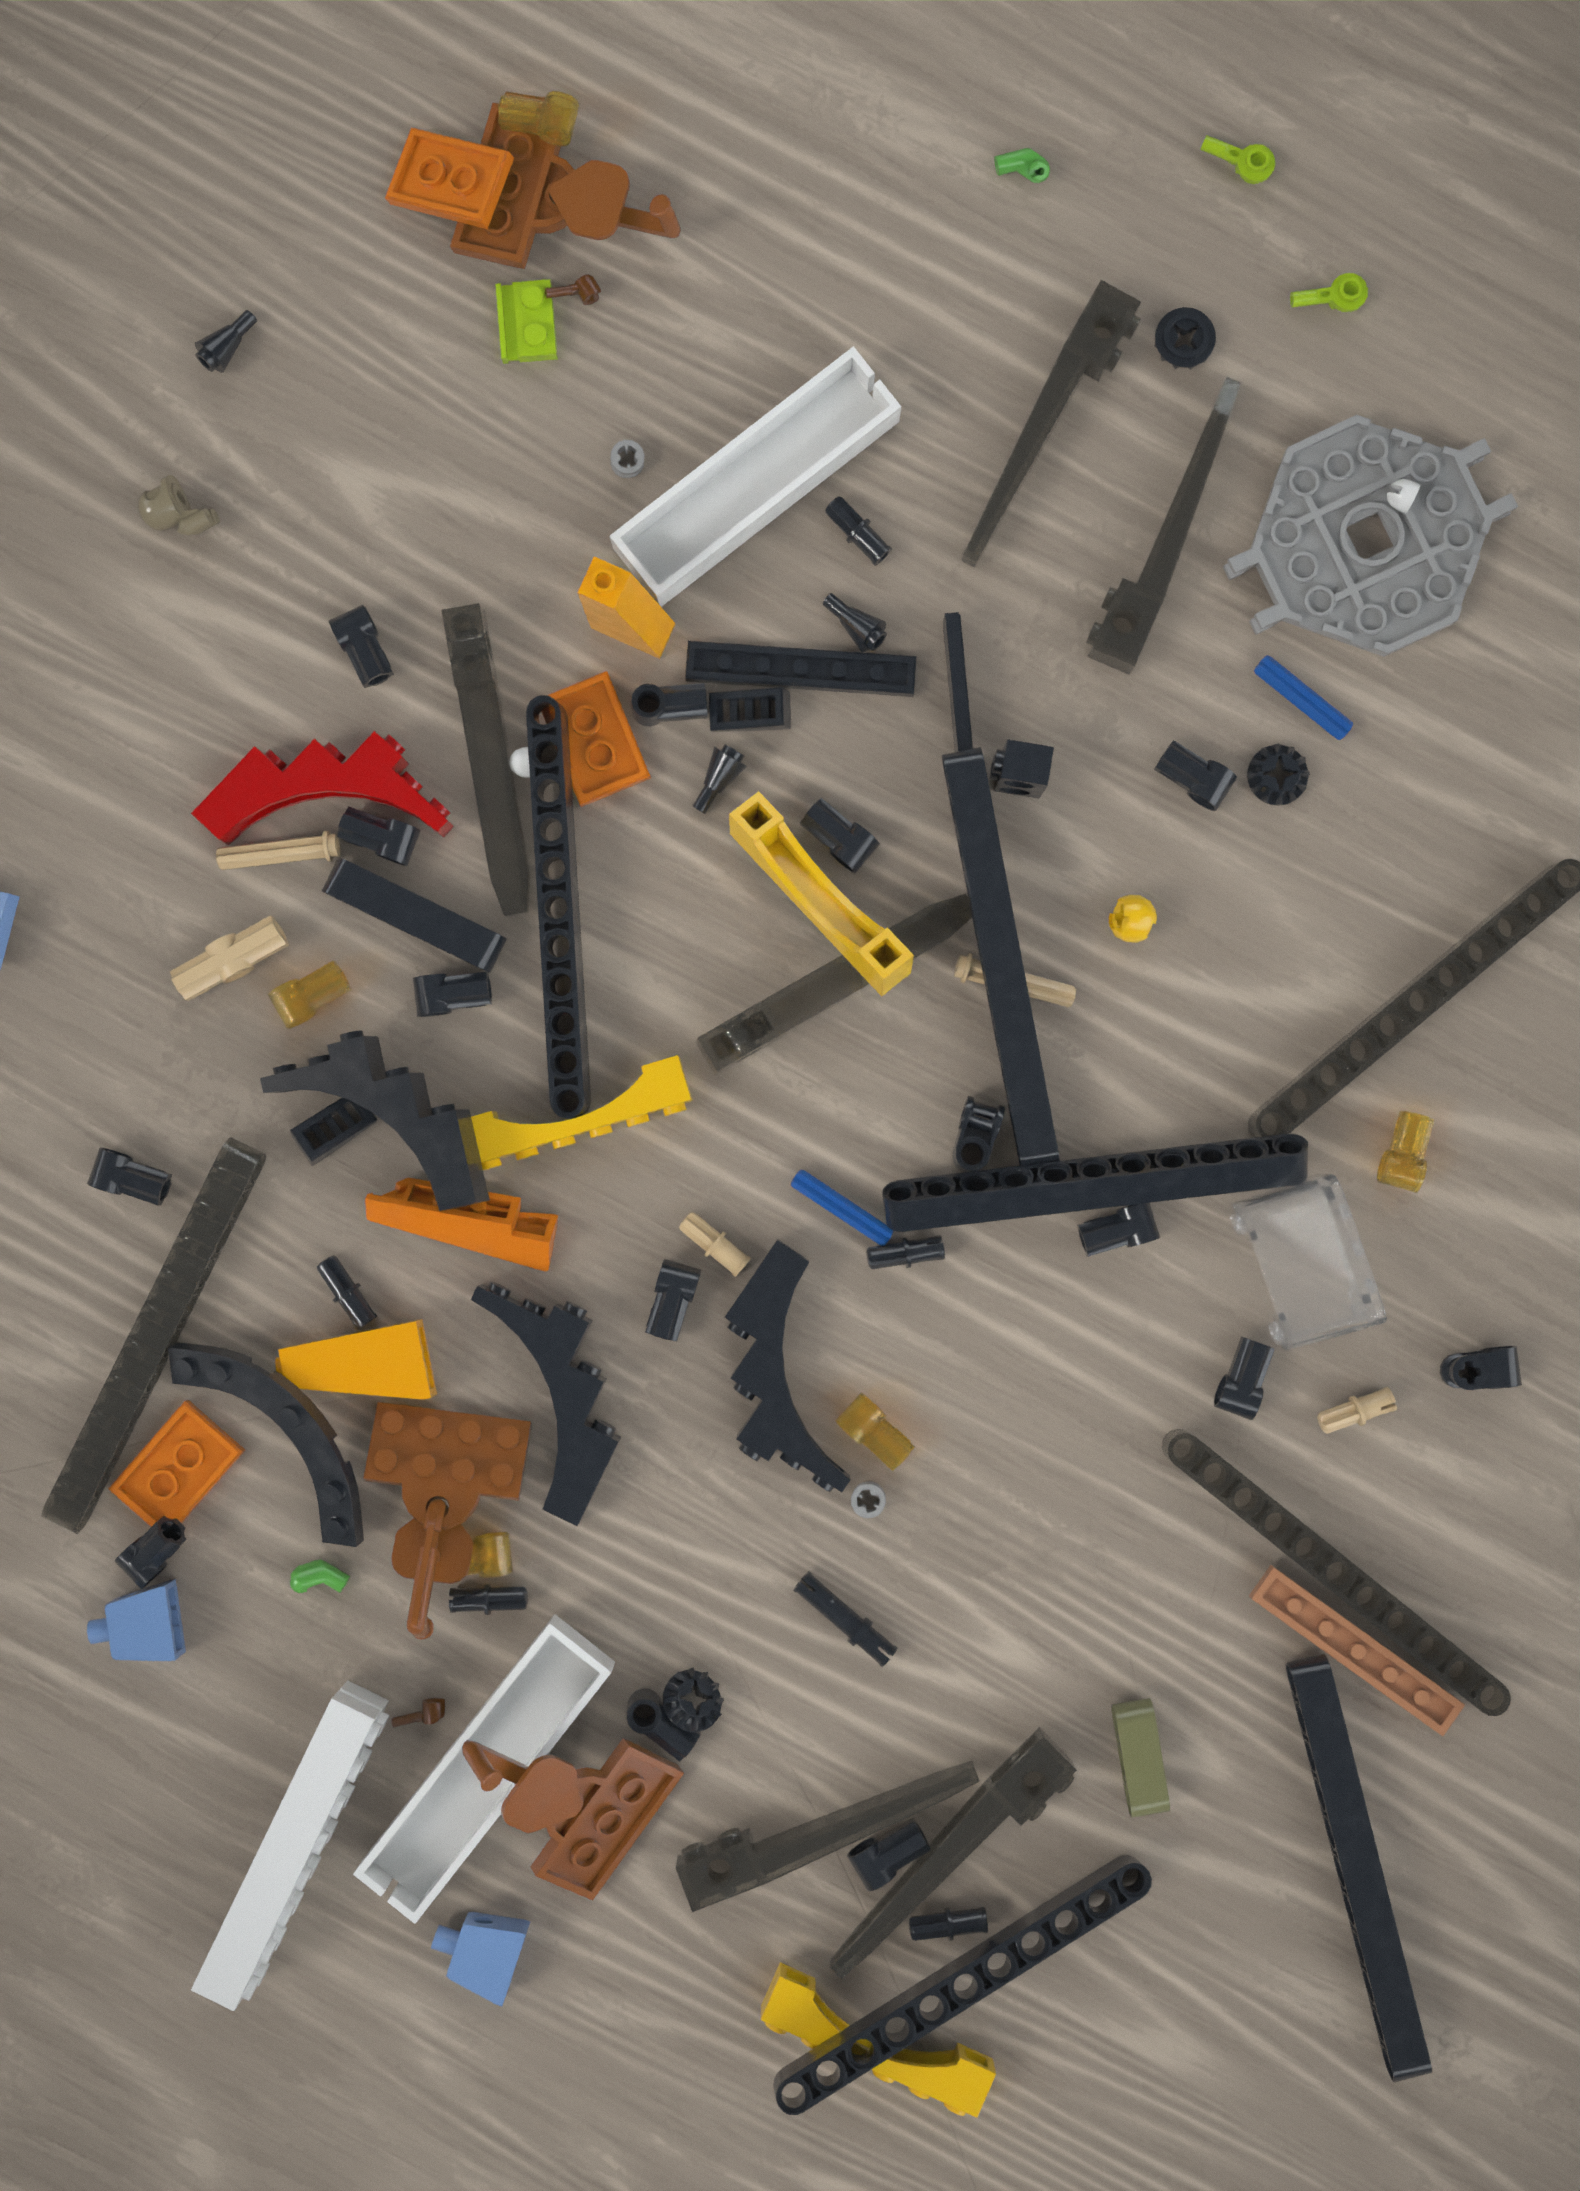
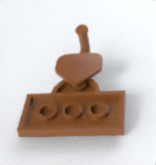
[450,103,681,269]
[363,1402,532,1640]
[462,1738,684,1901]

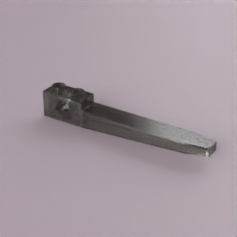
[962,280,1141,568]
[1086,377,1241,675]
[441,603,530,916]
[696,893,972,1076]
[830,1727,1077,1979]
[675,1761,980,1912]

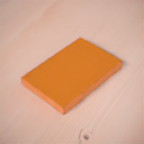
[385,128,514,229]
[541,671,651,807]
[108,1400,246,1527]

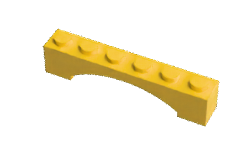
[729,791,914,996]
[471,1055,693,1171]
[760,1962,996,2118]

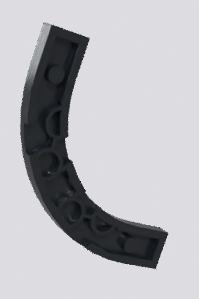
[168,1342,364,1547]

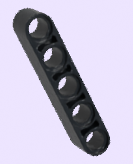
[322,857,507,973]

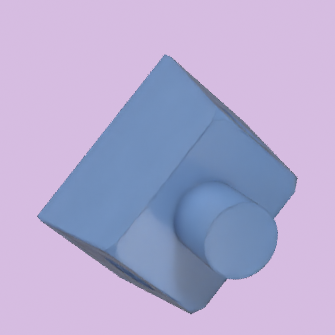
[87,1579,186,1661]
[431,1912,530,2006]

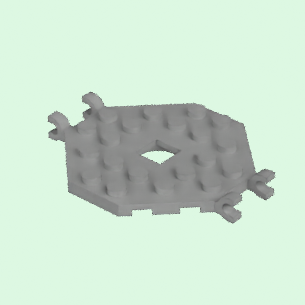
[1223,415,1518,657]

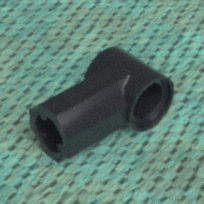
[329,604,394,688]
[631,683,708,727]
[1154,740,1237,811]
[800,798,880,874]
[337,806,421,866]
[413,971,492,1017]
[87,1147,172,1206]
[1077,1203,1160,1257]
[645,1259,701,1342]
[1214,1336,1275,1420]
[115,1516,187,1589]
[627,1688,701,1762]
[847,1818,931,1891]

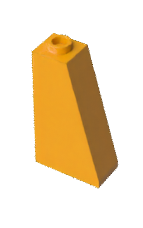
[577,556,676,659]
[275,1319,437,1400]

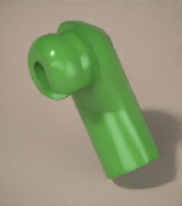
[994,148,1050,183]
[290,1559,351,1593]

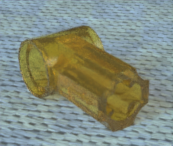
[498,91,580,146]
[268,960,352,1029]
[1377,1111,1435,1193]
[835,1392,915,1471]
[467,1532,513,1578]

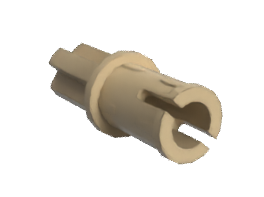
[679,1212,751,1277]
[1317,1387,1397,1434]

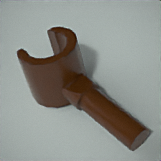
[545,274,601,305]
[391,1698,445,1727]

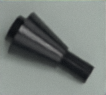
[195,310,257,373]
[823,593,887,652]
[693,744,747,814]

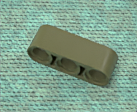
[1111,1698,1170,1818]

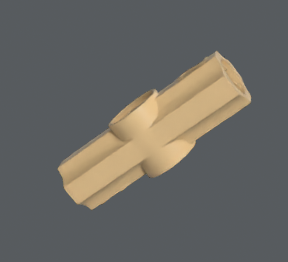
[170,915,289,1001]

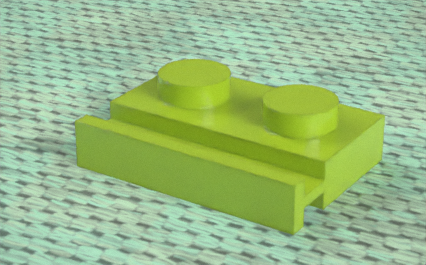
[495,279,558,364]

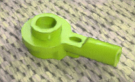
[1200,135,1276,184]
[1290,273,1368,312]

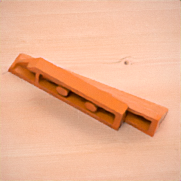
[365,1177,558,1272]

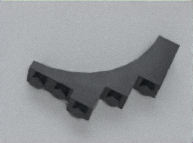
[260,1030,490,1211]
[724,1239,851,1493]
[471,1281,621,1526]

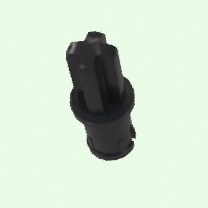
[825,496,892,566]
[866,1235,945,1269]
[317,1255,378,1330]
[449,1584,528,1615]
[909,1907,988,1941]

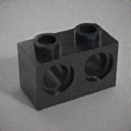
[989,739,1054,799]

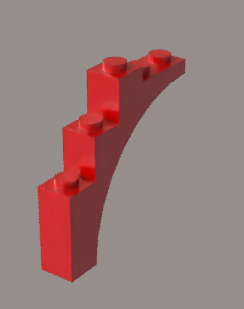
[191,731,454,845]

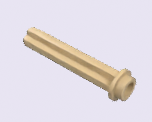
[216,831,341,870]
[954,953,1076,1007]

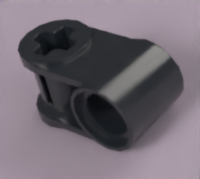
[952,1096,1005,1172]
[1440,1346,1522,1390]

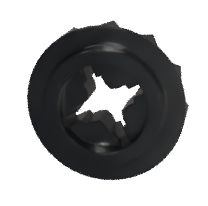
[1154,307,1216,370]
[1247,743,1310,806]
[663,1668,724,1732]

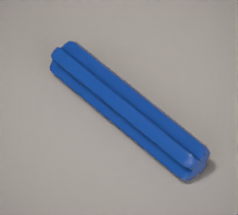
[1254,655,1353,740]
[791,1170,894,1246]

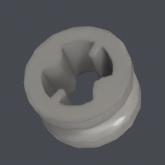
[610,440,645,478]
[851,1481,886,1518]

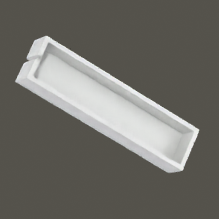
[609,346,901,607]
[353,1614,615,1924]
[191,1680,390,2011]

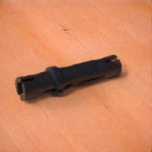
[793,1571,898,1667]

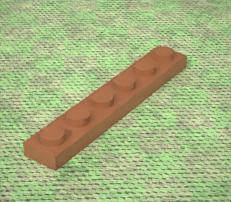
[1249,1565,1465,1737]

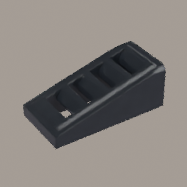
[709,687,791,732]
[290,1098,377,1166]

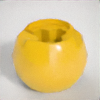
[1109,894,1157,943]

